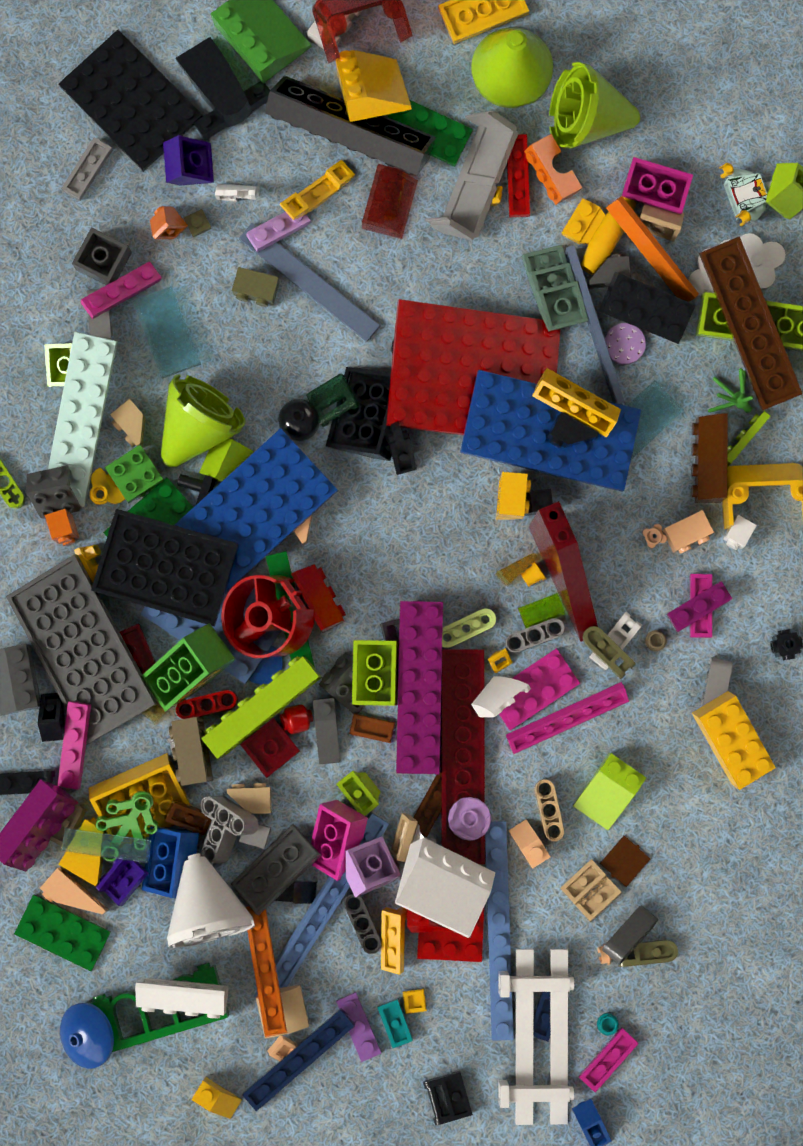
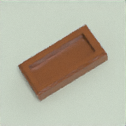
[349,713,395,743]

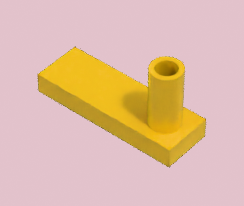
[381,906,407,975]

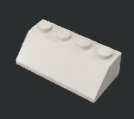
[135,977,229,1018]

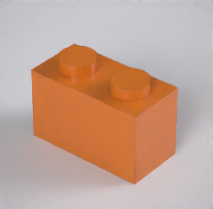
[45,509,80,546]

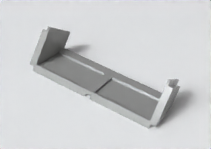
[425,111,518,240]

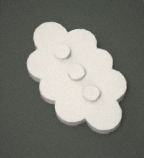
[688,233,786,297]

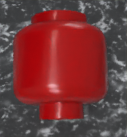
[280,704,313,734]

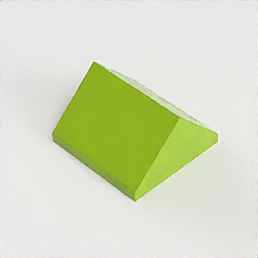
[199,438,254,482]

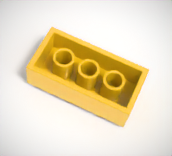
[692,691,776,790]

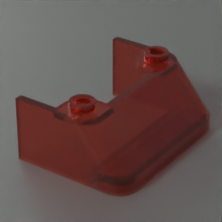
[312,0,413,64]

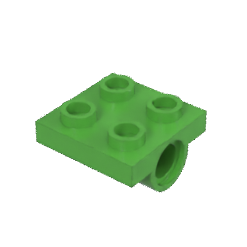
[105,445,164,503]

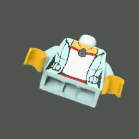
[719,163,772,227]

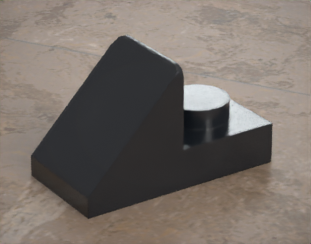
[275,880,317,904]

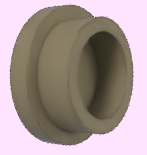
[645,630,667,651]

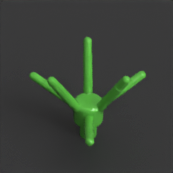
[708,368,754,413]

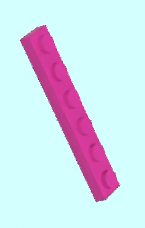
[506,682,629,754]

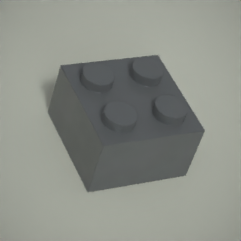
[72,227,132,285]

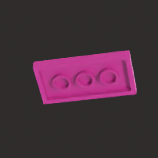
[499,648,580,731]

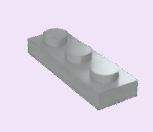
[61,137,113,201]

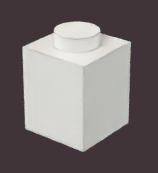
[723,515,757,550]

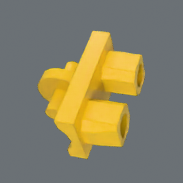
[74,545,101,582]

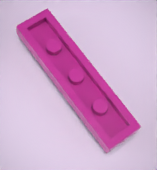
[80,261,162,319]
[57,701,91,790]

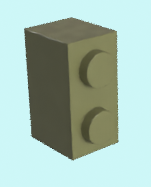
[232,267,280,307]

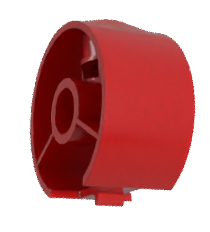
[221,575,314,658]

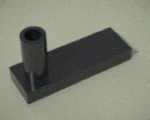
[177,474,216,506]

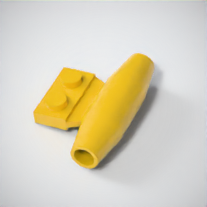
[561,197,636,275]

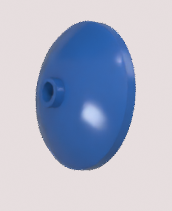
[60,1003,114,1069]

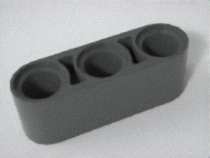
[344,893,381,954]
[602,905,658,965]

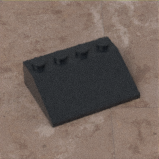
[326,367,393,461]

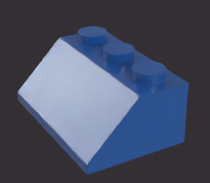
[142,826,199,898]

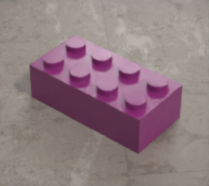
[0,779,79,872]

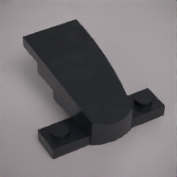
[176,37,270,140]

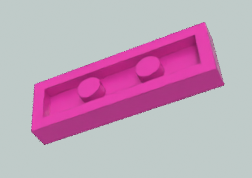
[690,574,712,638]
[578,1027,639,1093]

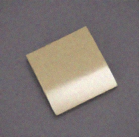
[560,859,622,922]
[256,985,309,1039]

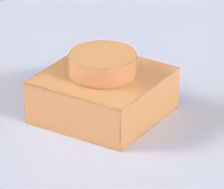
[267,1035,297,1061]

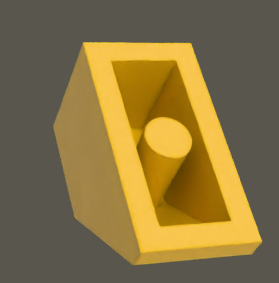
[191,1076,242,1119]

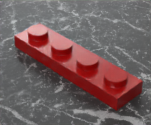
[507,134,530,218]

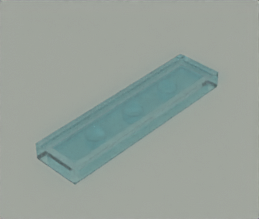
[61,828,152,863]

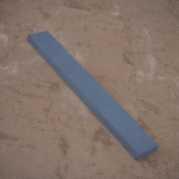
[239,223,380,342]
[565,245,625,405]

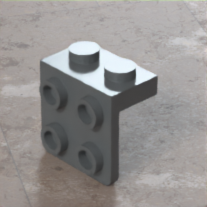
[26,465,80,519]
[318,652,365,714]

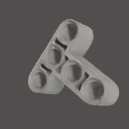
[200,796,258,864]

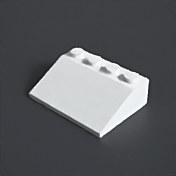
[395,837,495,938]

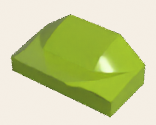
[336,771,381,816]

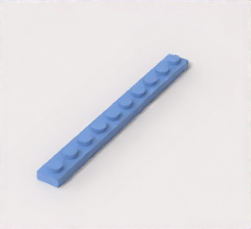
[254,812,389,999]
[485,821,514,1041]

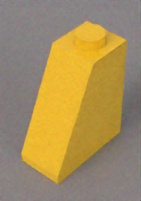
[58,817,106,886]

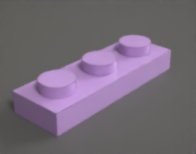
[246,212,310,252]

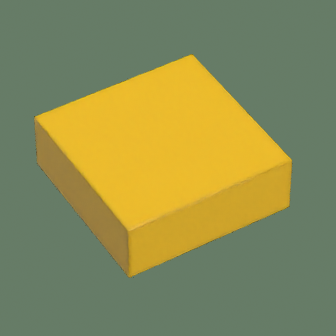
[402,989,427,1014]

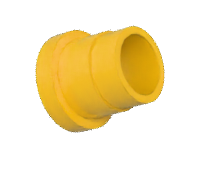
[521,561,547,587]

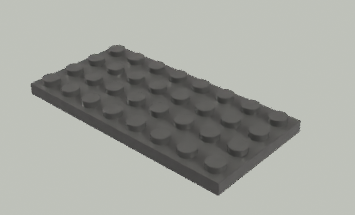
[6,554,158,745]

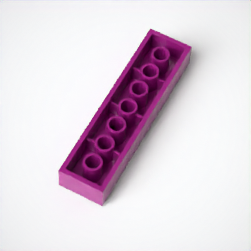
[396,601,443,774]

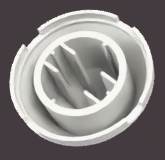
[167,853,255,948]

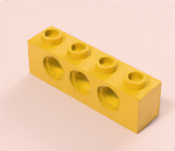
[532,368,621,437]

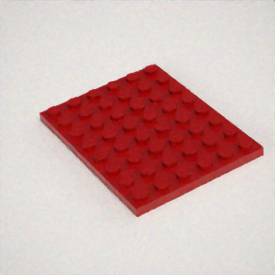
[386,299,561,435]

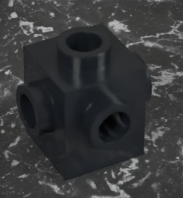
[770,629,803,661]

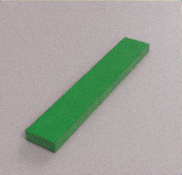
[265,551,315,668]

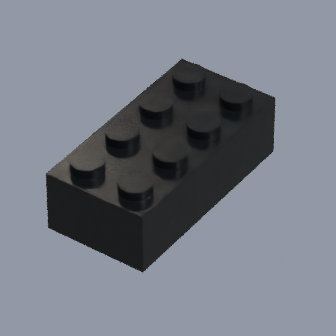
[599,272,696,344]

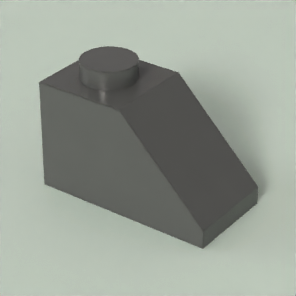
[588,254,631,289]

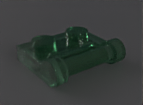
[306,373,359,427]

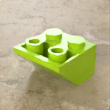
[766,163,803,219]

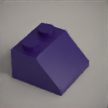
[163,135,214,186]

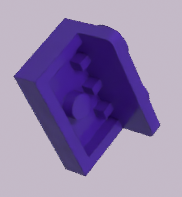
[96,855,149,906]

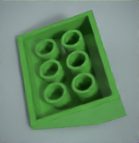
[210,0,312,84]

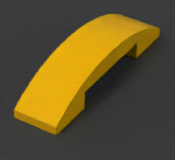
[280,159,355,220]

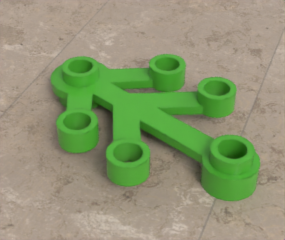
[96,791,158,862]

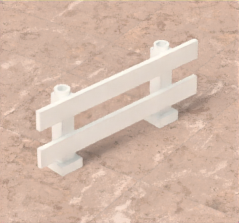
[498,949,574,1125]

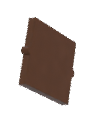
[600,836,650,887]

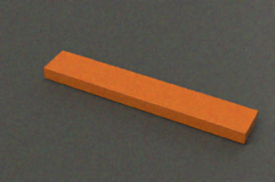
[606,196,699,302]
[245,906,288,1037]

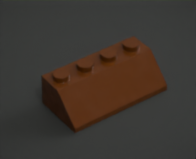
[691,413,728,503]

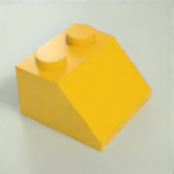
[496,472,531,520]

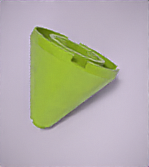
[471,27,553,108]
[549,62,641,149]
[161,374,246,467]

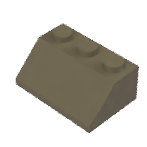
[169,717,213,786]

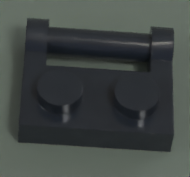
[423,1071,473,1125]

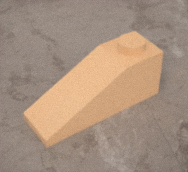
[40,867,109,914]

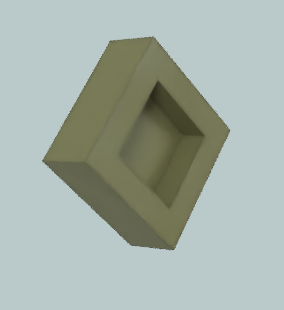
[184,209,212,237]

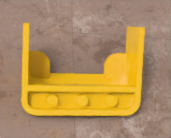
[722,463,803,529]

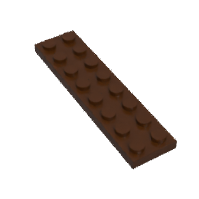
[699,236,803,410]

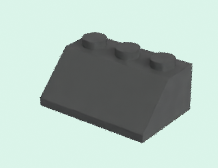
[0,644,41,716]

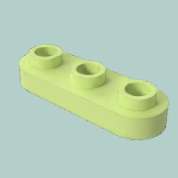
[442,608,496,648]

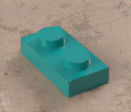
[377,998,413,1049]

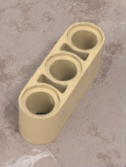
[534,779,564,841]

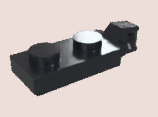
[388,421,417,475]

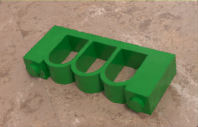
[90,962,229,1052]

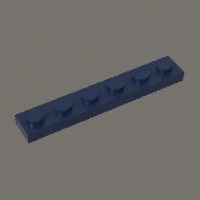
[242,1008,355,1111]

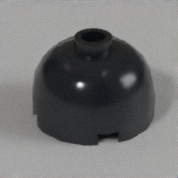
[278,399,320,441]

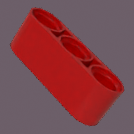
[176,690,238,719]

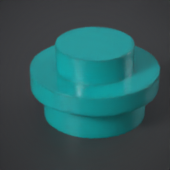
[597,1013,619,1036]

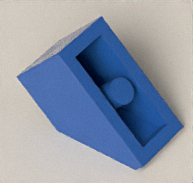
[572,1099,612,1146]

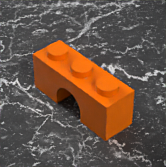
[525,134,582,205]

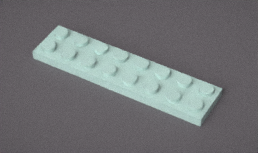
[48,332,118,507]

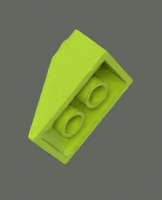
[573,753,647,830]

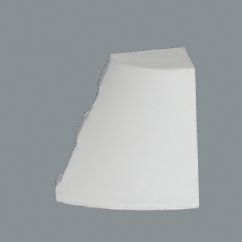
[215,184,260,202]
[471,676,531,717]

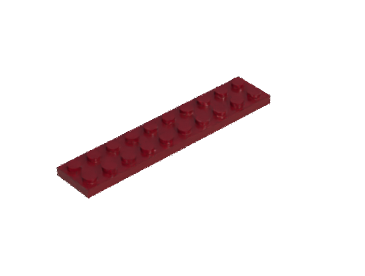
[441,649,485,864]

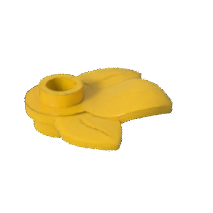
[89,467,126,505]

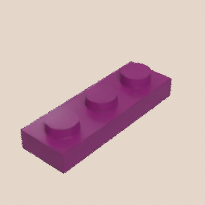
[666,581,733,632]

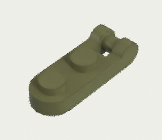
[582,626,636,679]
[618,940,678,967]

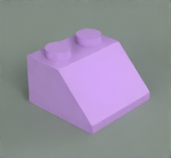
[346,837,401,897]

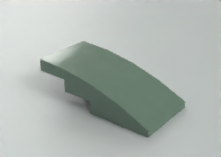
[521,245,588,332]

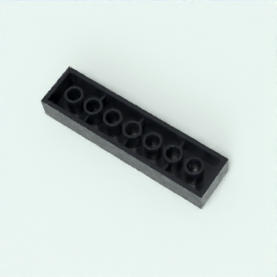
[265,75,436,176]

